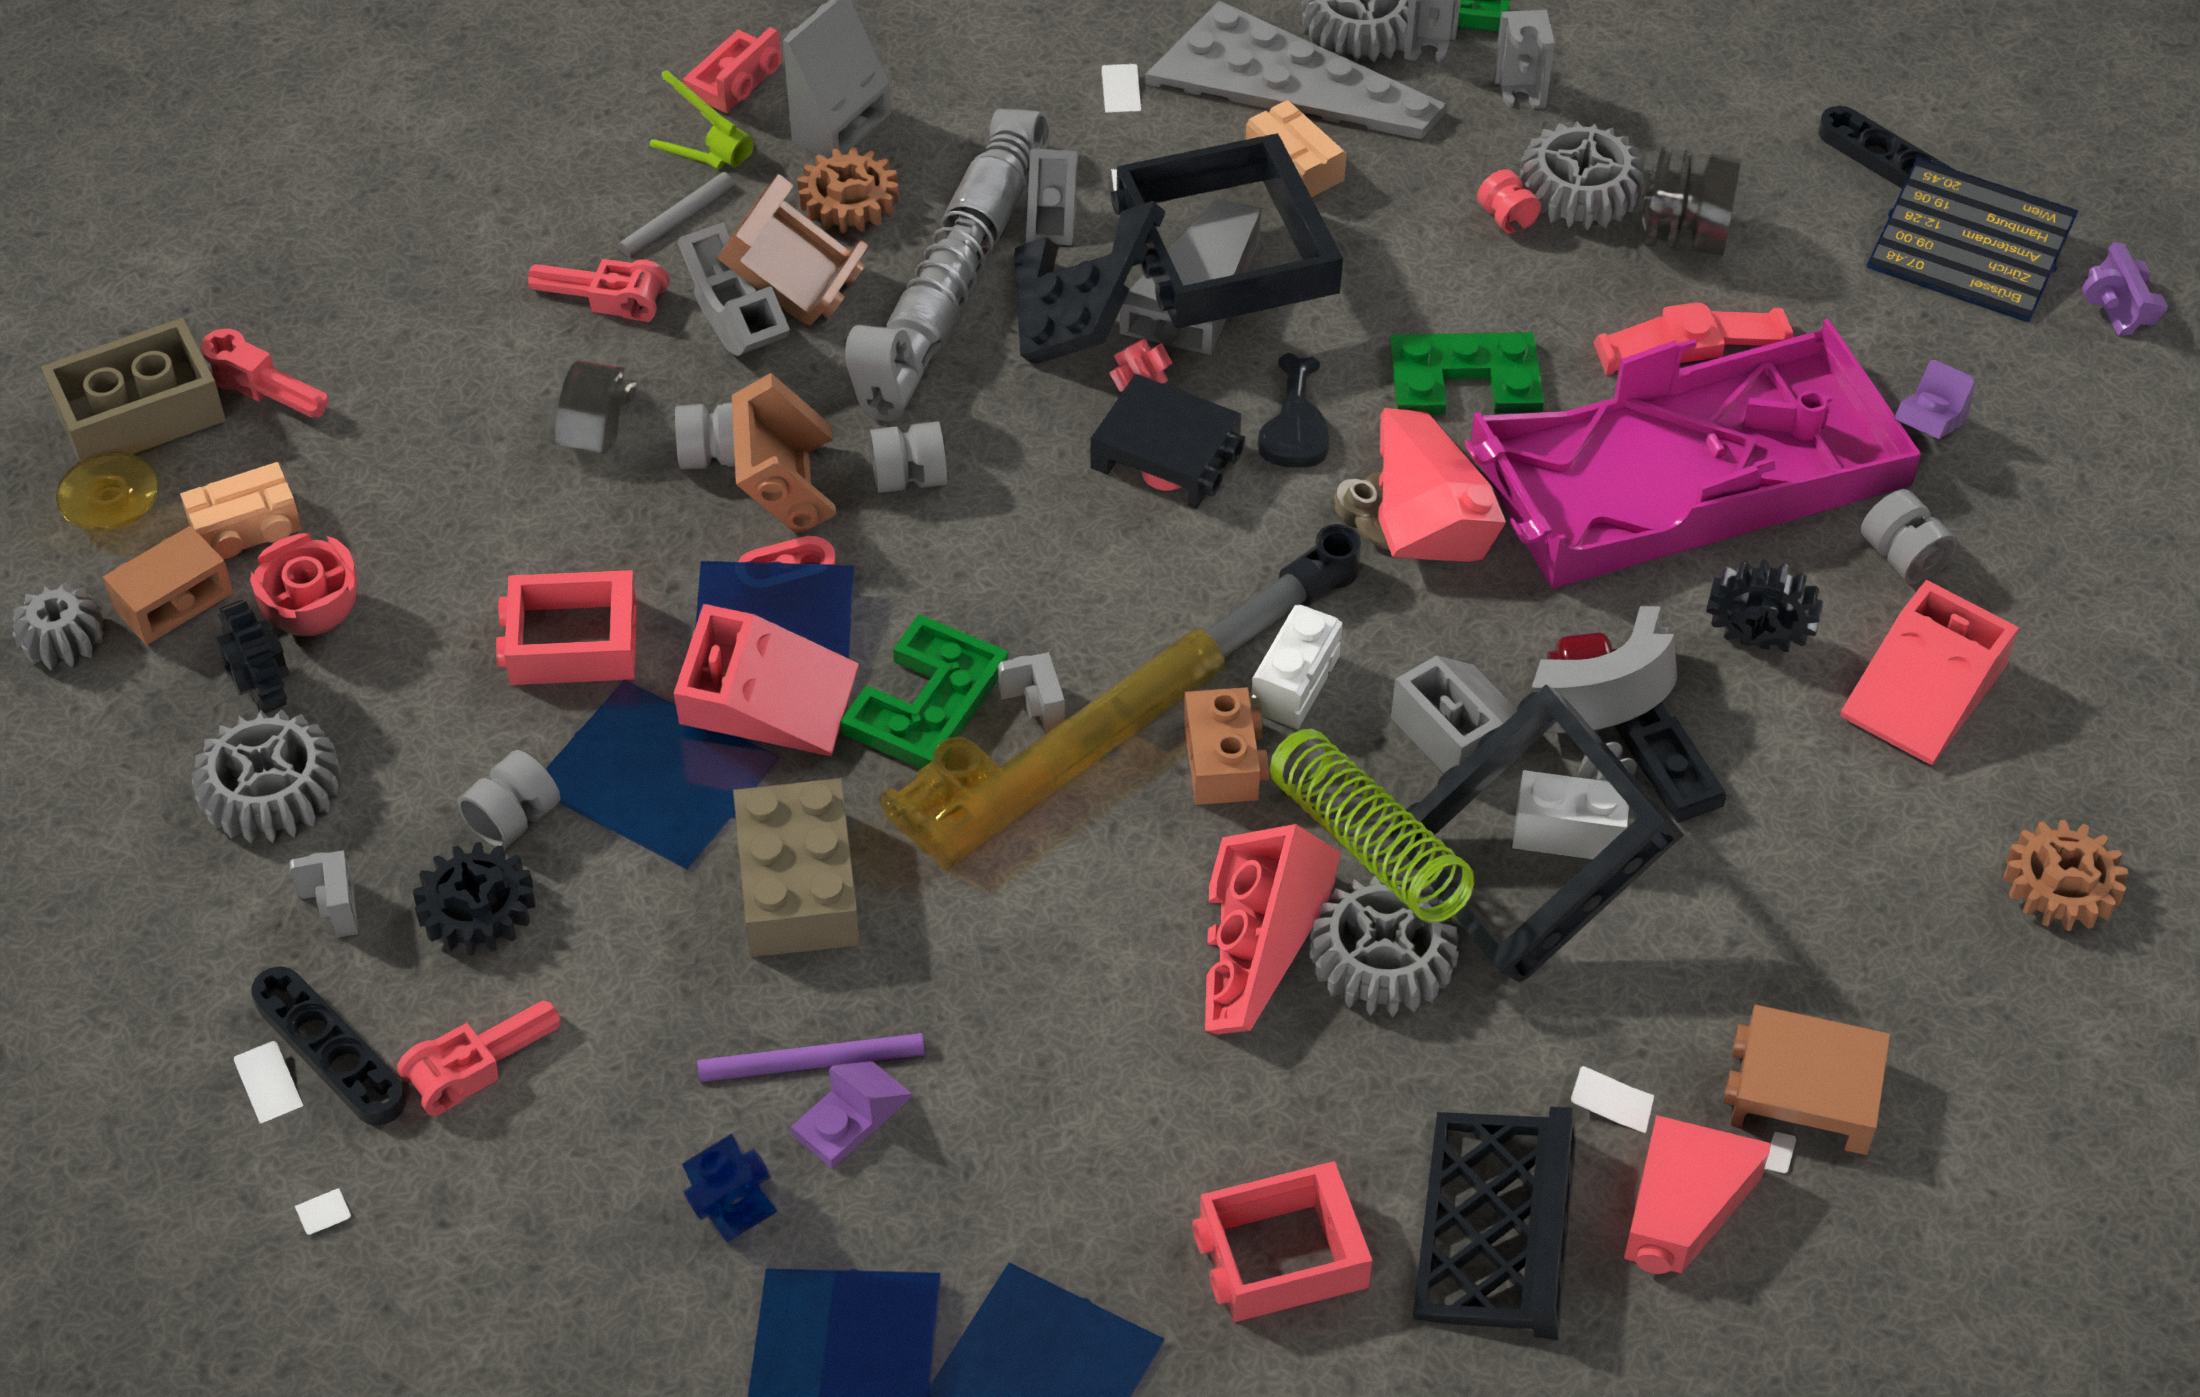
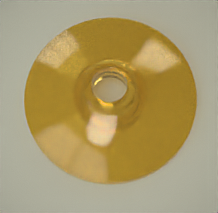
[56,452,159,531]

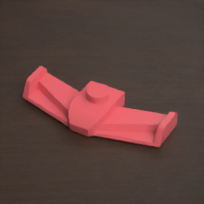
[1593,303,1793,376]

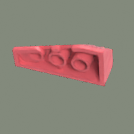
[1378,408,1506,562]
[1205,824,1341,1035]

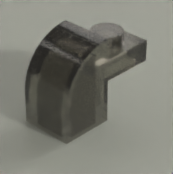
[554,360,637,452]

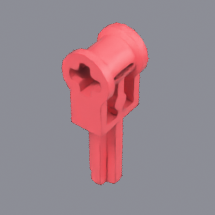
[528,259,670,322]
[201,329,329,418]
[397,1001,561,1116]

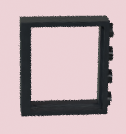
[1110,133,1343,329]
[1389,684,1684,983]

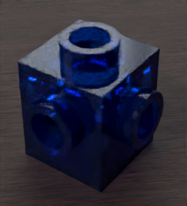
[682,1133,778,1243]

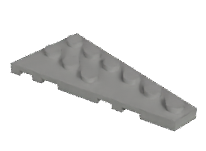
[1145,1,1446,140]

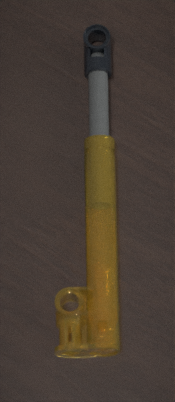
[879,524,1362,871]

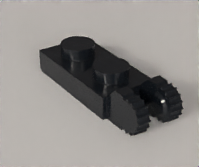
[1615,702,1727,823]

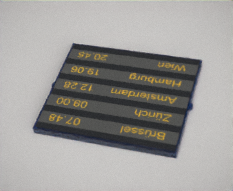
[1866,157,2079,323]

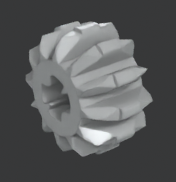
[12,582,104,671]

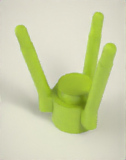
[649,71,754,170]

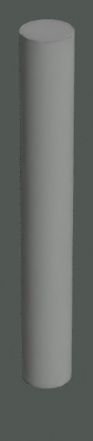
[618,172,734,258]

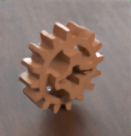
[798,147,899,233]
[2003,820,2128,931]

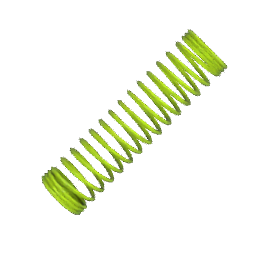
[1270,729,1475,923]

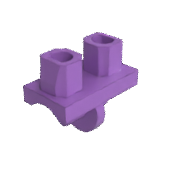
[2082,242,2168,336]

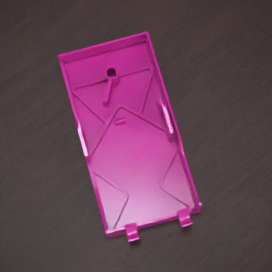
[1464,319,1921,589]

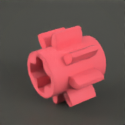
[1109,338,1172,393]

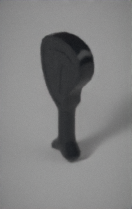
[1257,353,1329,468]

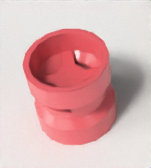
[1477,169,1541,234]

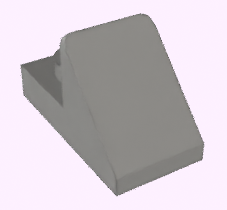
[1026,148,1078,245]

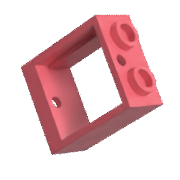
[496,570,637,685]
[1192,1161,1372,1322]

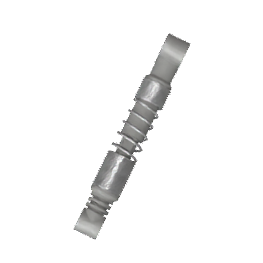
[845,108,1050,422]

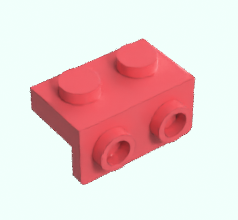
[682,27,782,114]

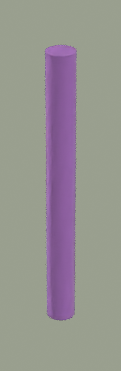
[697,1033,924,1082]

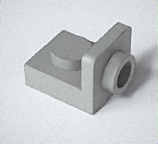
[998,652,1065,733]
[289,850,359,938]

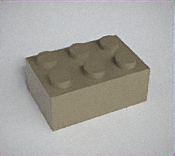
[40,318,226,471]
[733,778,860,957]

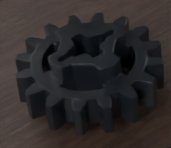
[1706,560,1823,652]
[215,599,290,713]
[413,842,536,955]

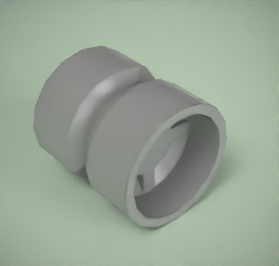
[675,402,735,470]
[869,421,947,493]
[1861,489,1958,585]
[457,750,561,850]

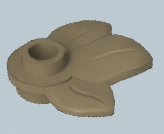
[1334,472,1390,550]

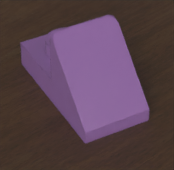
[1894,360,1975,439]
[791,1061,913,1169]

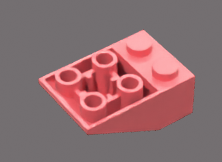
[1840,580,2019,766]
[673,604,859,757]

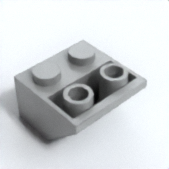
[1391,655,1517,773]

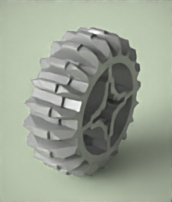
[1301,0,1418,63]
[1519,121,1645,231]
[192,709,341,844]
[1309,875,1459,1018]

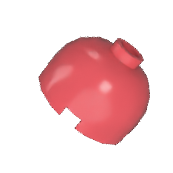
[250,533,358,636]

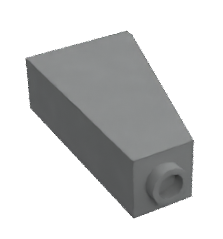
[1120,198,1261,355]

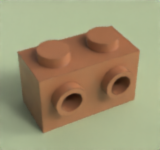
[102,525,234,646]
[1184,687,1269,805]

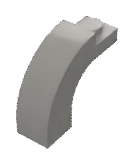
[677,222,790,356]
[1531,606,1678,733]

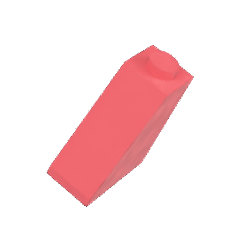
[1624,1115,1771,1274]

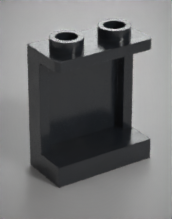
[1090,374,1245,509]

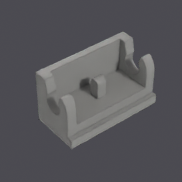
[1404,0,1461,61]
[1493,9,1555,109]

